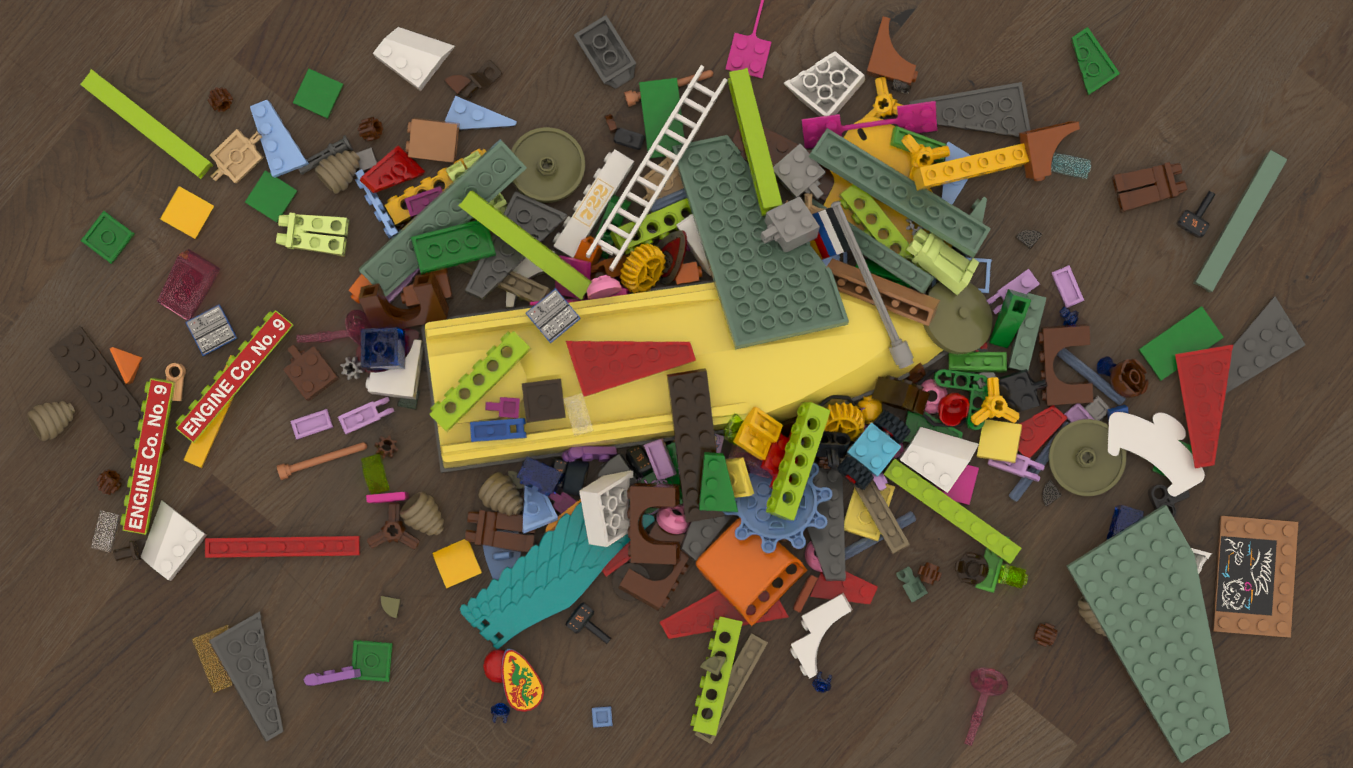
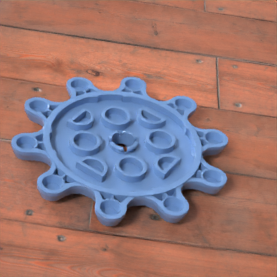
[722,455,832,553]

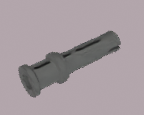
[298,135,353,175]

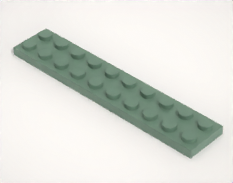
[809,128,991,258]
[359,139,527,297]

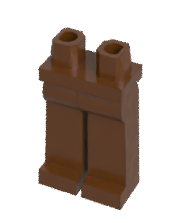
[1111,162,1187,213]
[465,510,535,553]

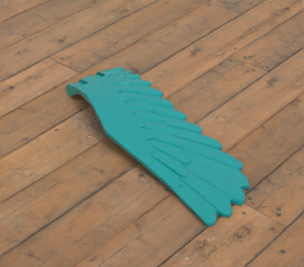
[460,502,655,650]

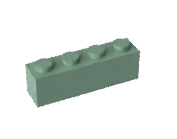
[1007,293,1046,372]

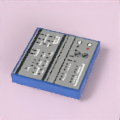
[526,288,581,344]
[185,304,238,356]

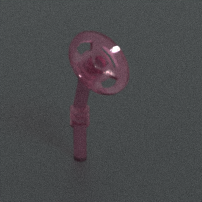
[296,310,376,346]
[964,668,1008,746]

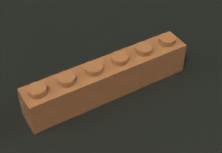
[826,258,940,326]

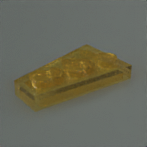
[192,625,232,693]

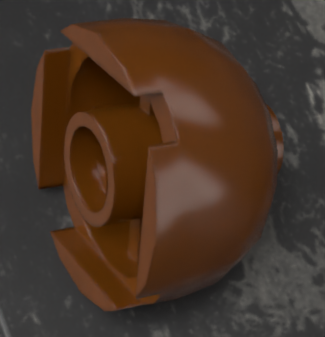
[1110,359,1149,398]

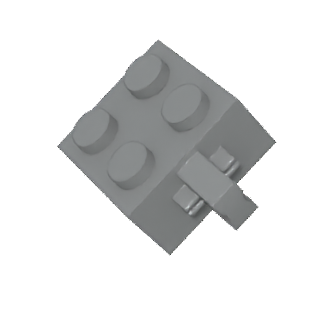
[773,144,826,200]
[760,197,820,252]

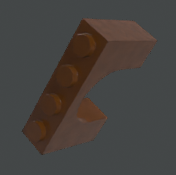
[359,272,449,334]
[1038,324,1093,406]
[627,483,681,565]
[618,521,689,611]

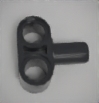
[816,431,851,469]
[1148,485,1190,518]

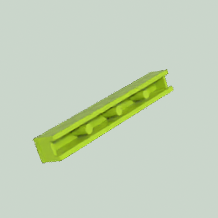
[727,68,783,216]
[80,69,213,179]
[458,190,591,300]

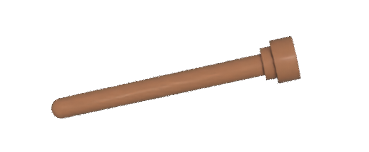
[624,70,713,107]
[277,442,367,480]

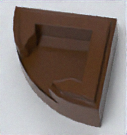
[444,75,471,95]
[605,114,617,134]
[907,362,926,384]

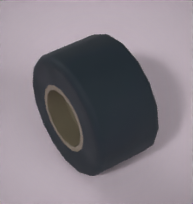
[563,460,589,496]

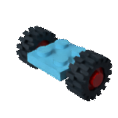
[837,410,911,490]

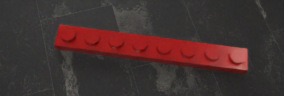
[205,536,360,558]

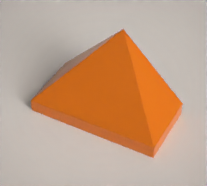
[110,347,142,385]

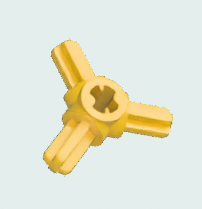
[862,77,902,119]
[901,134,950,181]
[971,377,1019,425]

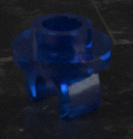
[1059,306,1079,326]
[1097,356,1116,377]
[812,671,832,693]
[491,703,510,723]

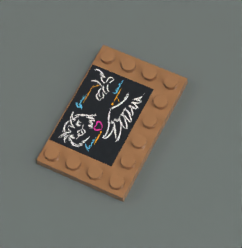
[1212,516,1298,638]

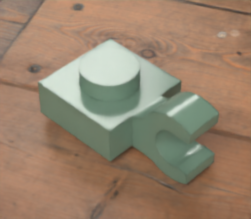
[896,566,928,602]

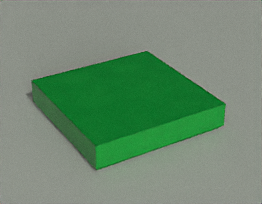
[293,68,344,119]
[245,170,298,223]
[81,211,135,264]
[351,640,393,682]

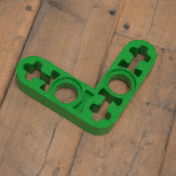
[933,369,988,431]

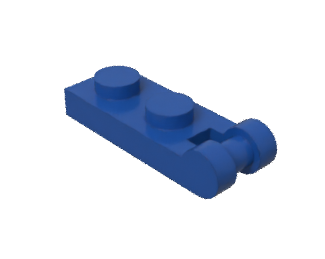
[470,418,527,442]

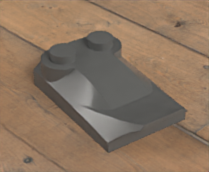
[574,15,636,89]

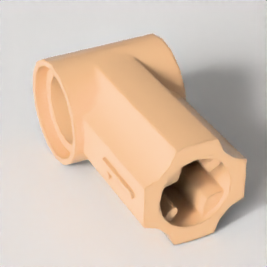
[165,363,186,401]

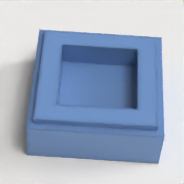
[592,706,613,728]

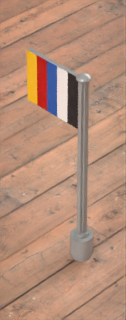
[809,201,914,369]

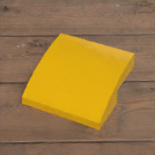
[160,186,214,239]
[733,407,783,460]
[432,539,482,588]

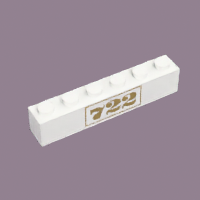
[553,149,634,258]

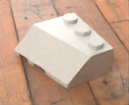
[373,27,455,92]
[784,52,865,117]
[899,427,979,493]
[579,470,633,547]
[141,500,207,581]

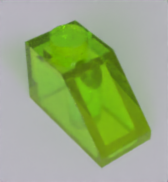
[997,564,1028,589]

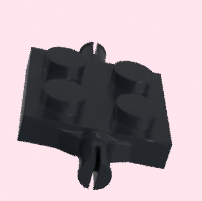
[998,369,1048,412]

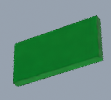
[639,78,684,158]
[411,220,496,274]
[1138,306,1224,381]

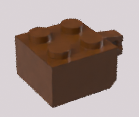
[283,344,339,401]

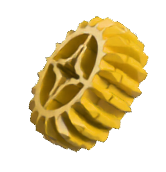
[620,243,666,293]
[824,402,865,442]

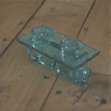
[1051,152,1091,179]

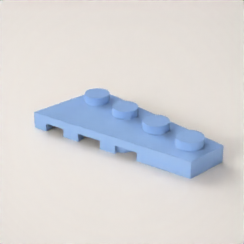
[250,100,309,178]
[355,169,399,238]

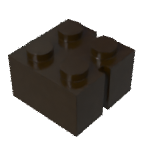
[872,375,930,415]

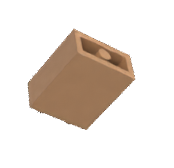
[406,118,460,162]

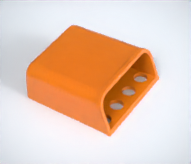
[696,517,807,626]

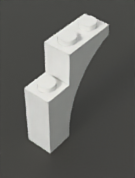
[790,593,853,679]

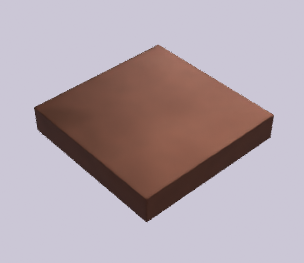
[792,575,818,613]

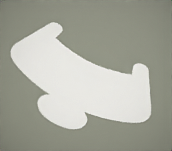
[1108,412,1205,497]

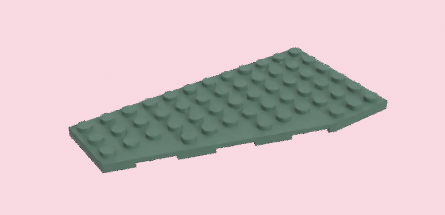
[672,135,849,350]
[1066,505,1230,763]

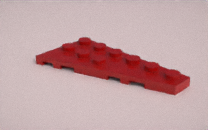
[566,341,696,397]
[1175,345,1233,468]
[660,590,789,639]

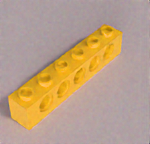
[912,143,1029,191]
[385,149,486,227]

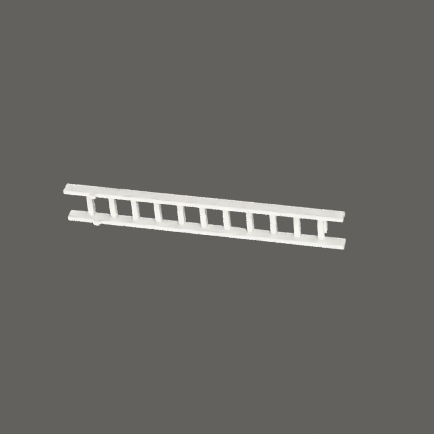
[586,65,727,272]

